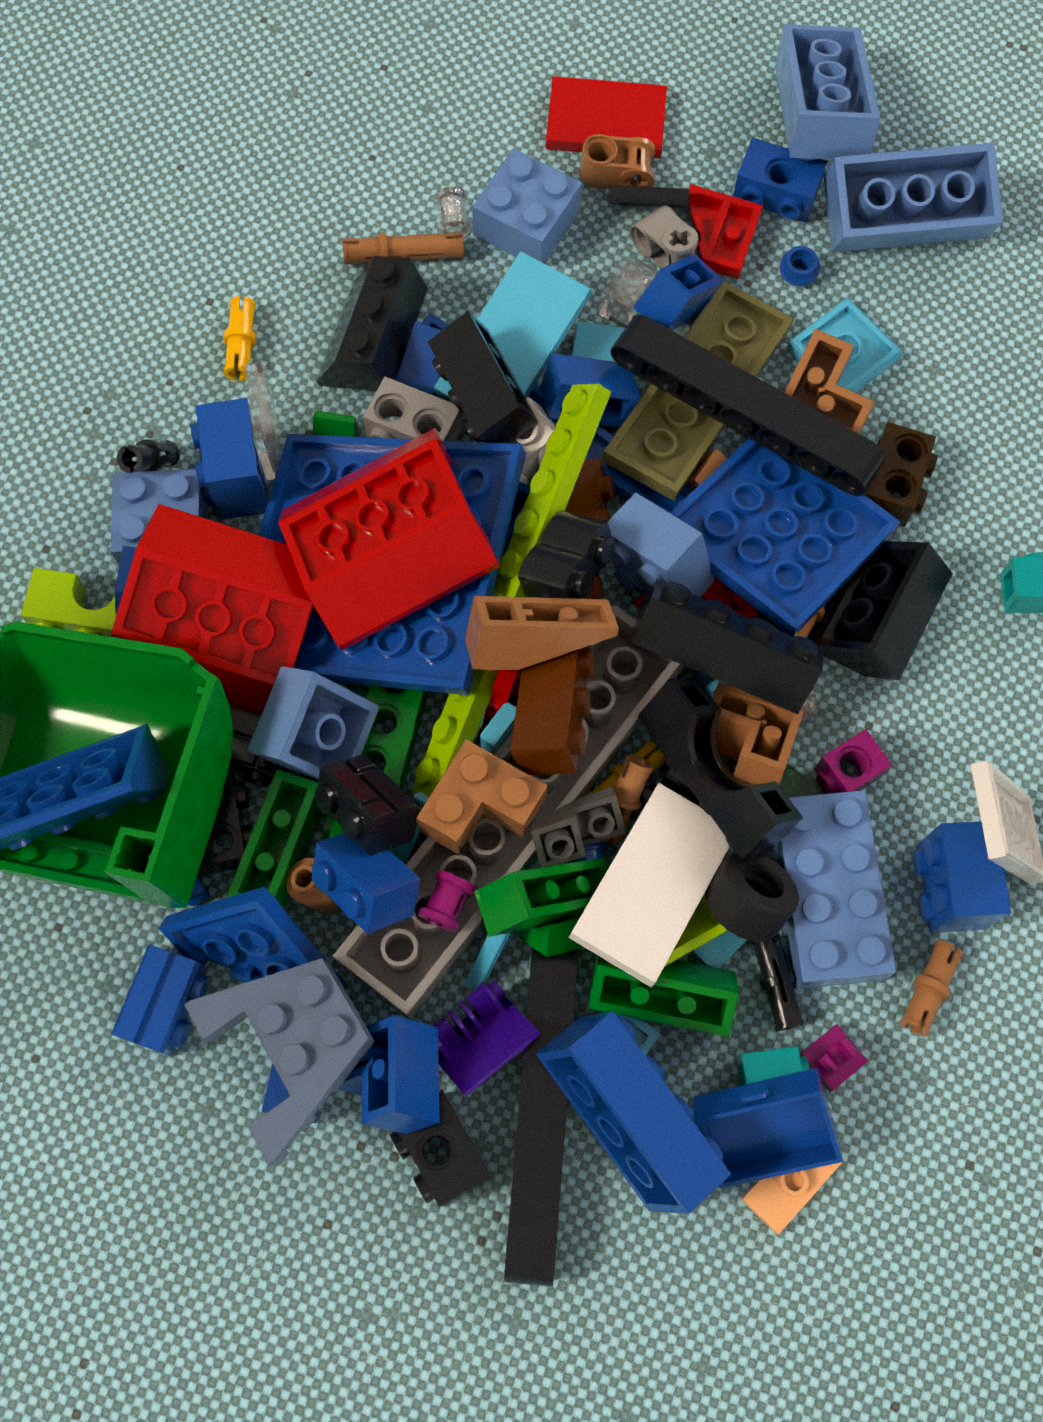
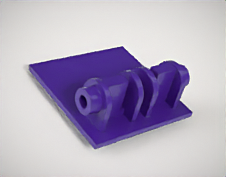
[432,980,541,1097]

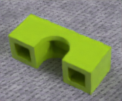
[20,568,117,637]

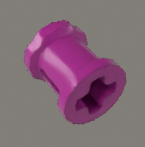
[418,870,476,932]

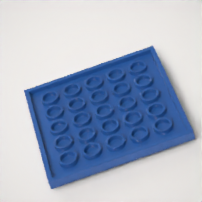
[258,434,526,696]

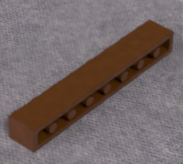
[510,458,615,775]

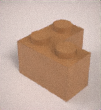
[784,328,874,434]
[712,682,804,785]
[416,739,548,854]

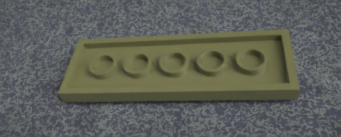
[602,281,794,502]

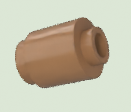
[286,858,339,913]

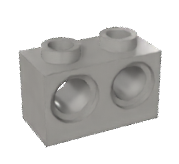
[363,377,463,441]

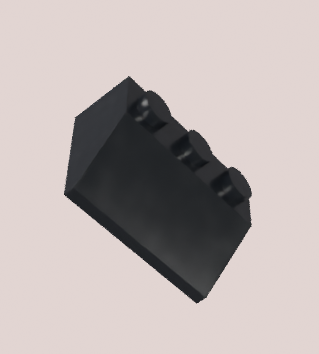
[316,256,428,391]
[808,541,953,680]

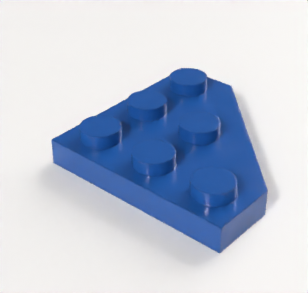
[158,887,348,990]

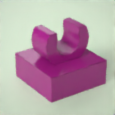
[800,1024,868,1092]

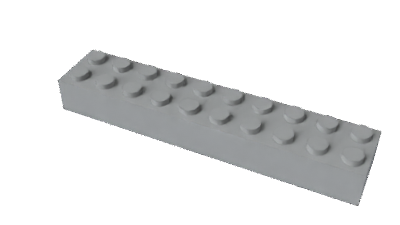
[333,605,684,1019]

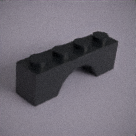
[638,676,803,859]

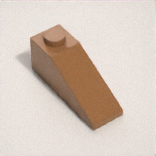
[465,596,619,671]

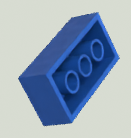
[535,1011,731,1214]

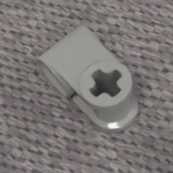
[629,205,698,269]

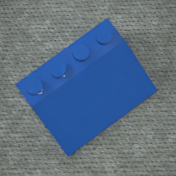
[0,724,170,850]

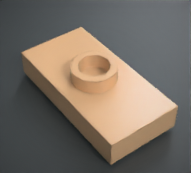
[740,1162,842,1235]

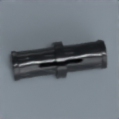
[117,439,180,473]
[751,933,805,1032]

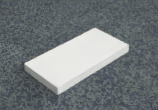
[970,761,1043,884]
[568,783,730,987]

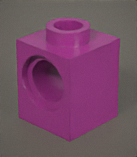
[814,729,893,794]

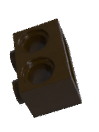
[864,422,938,527]

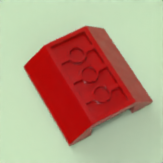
[278,428,501,650]
[111,504,314,716]

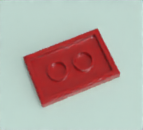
[546,76,667,159]

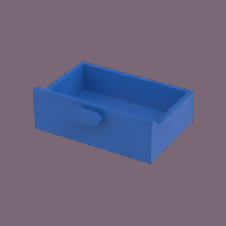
[694,1068,843,1189]

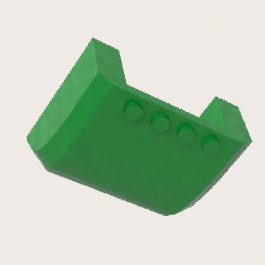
[0,621,233,908]

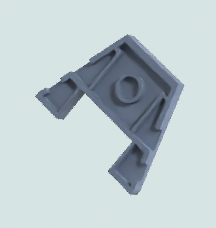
[184,958,375,1167]

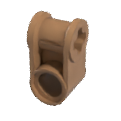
[579,134,655,189]

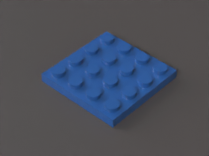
[670,439,900,637]

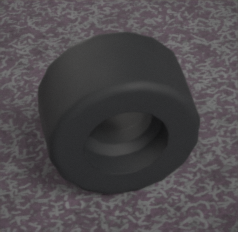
[705,852,800,942]

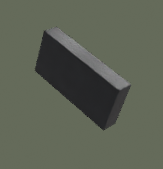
[608,185,690,208]

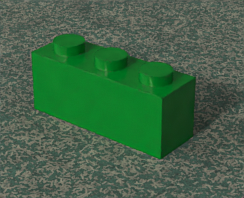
[226,769,322,910]
[474,857,609,937]
[588,955,739,1037]

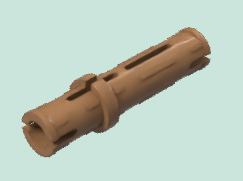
[342,232,464,265]

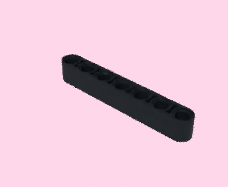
[610,315,886,496]
[504,948,579,1287]

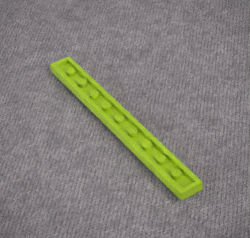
[411,384,611,797]

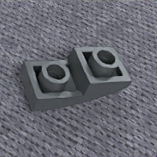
[529,786,626,867]

